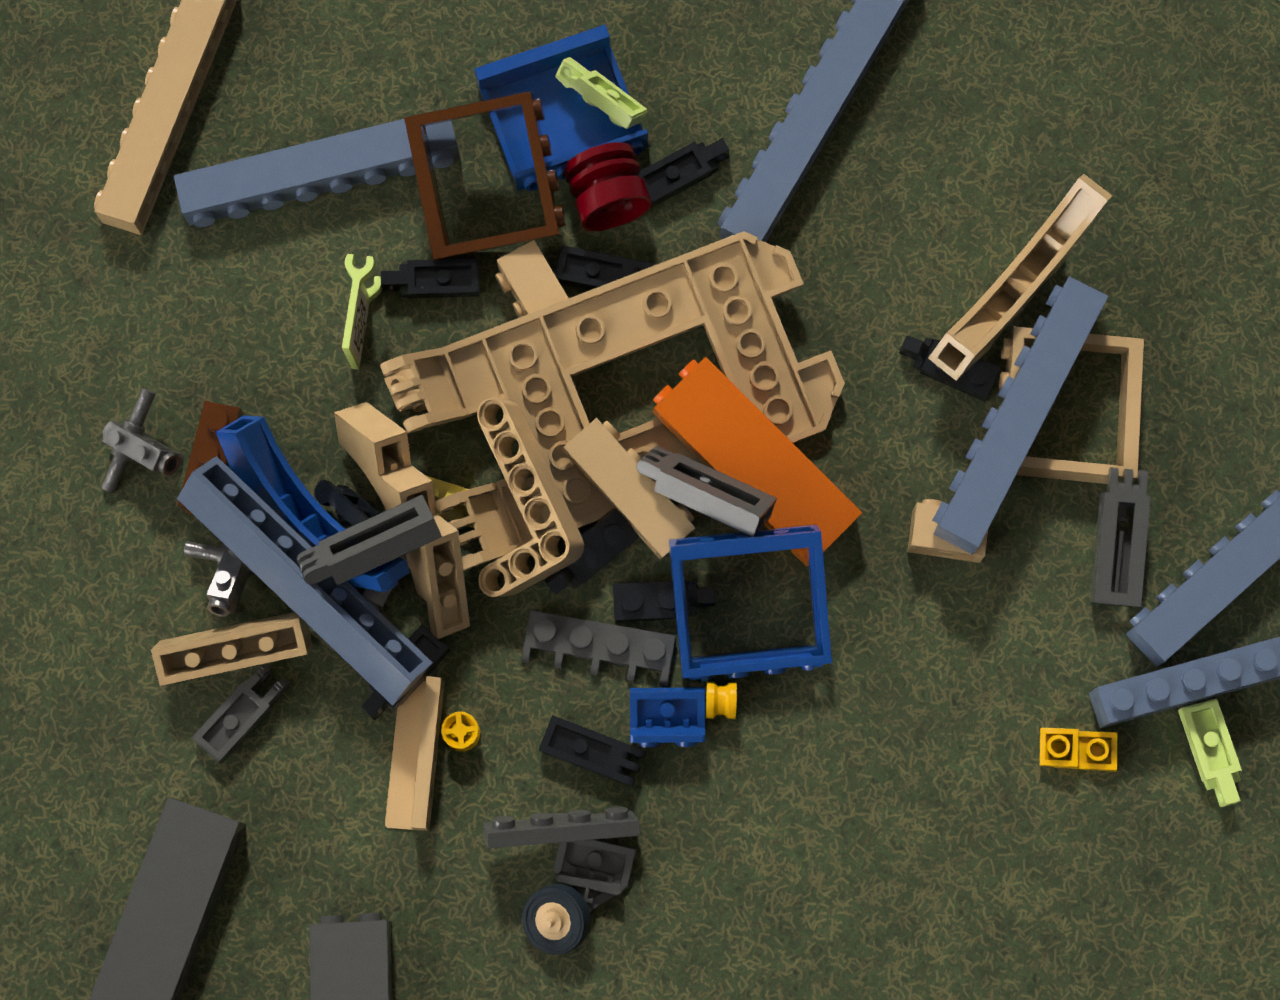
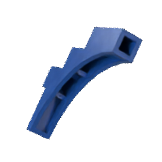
[215,415,410,592]

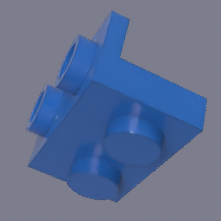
[630,687,705,747]

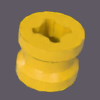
[705,682,737,719]
[441,712,481,752]

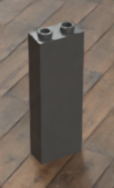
[89,797,246,1000]
[309,913,393,1000]

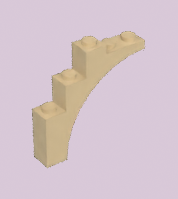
[928,174,1112,381]

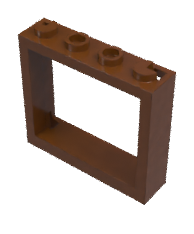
[404,91,566,259]

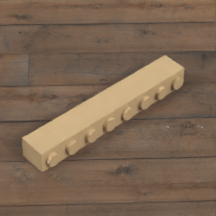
[94,0,237,235]

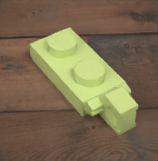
[555,57,648,129]
[1178,699,1242,807]

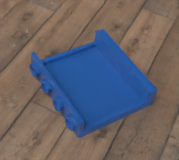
[474,25,648,191]

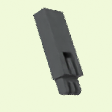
[636,446,777,537]
[1091,467,1151,607]
[297,495,442,585]

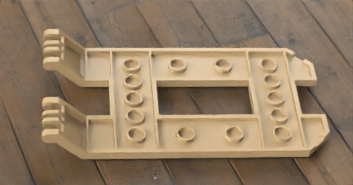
[380,231,845,571]

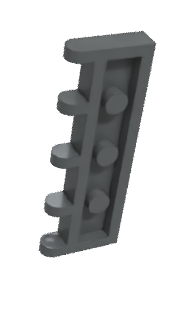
[521,610,676,687]

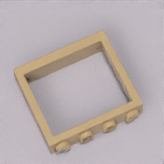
[998,326,1144,484]

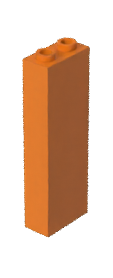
[651,357,862,566]

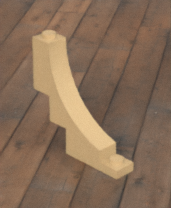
[334,402,470,639]

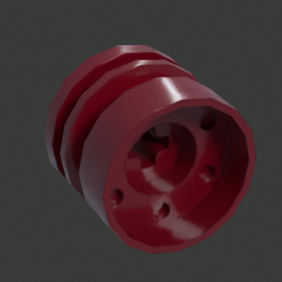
[563,142,652,232]

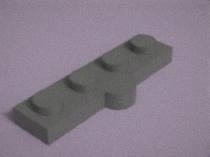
[482,807,640,848]

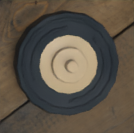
[522,884,591,955]

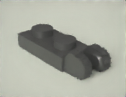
[192,663,290,764]

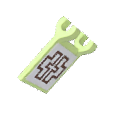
[342,254,382,370]

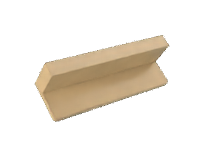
[385,676,445,831]

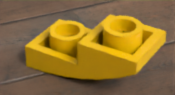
[1040,728,1118,772]

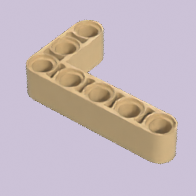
[477,398,584,597]

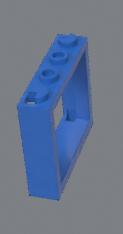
[669,525,832,682]

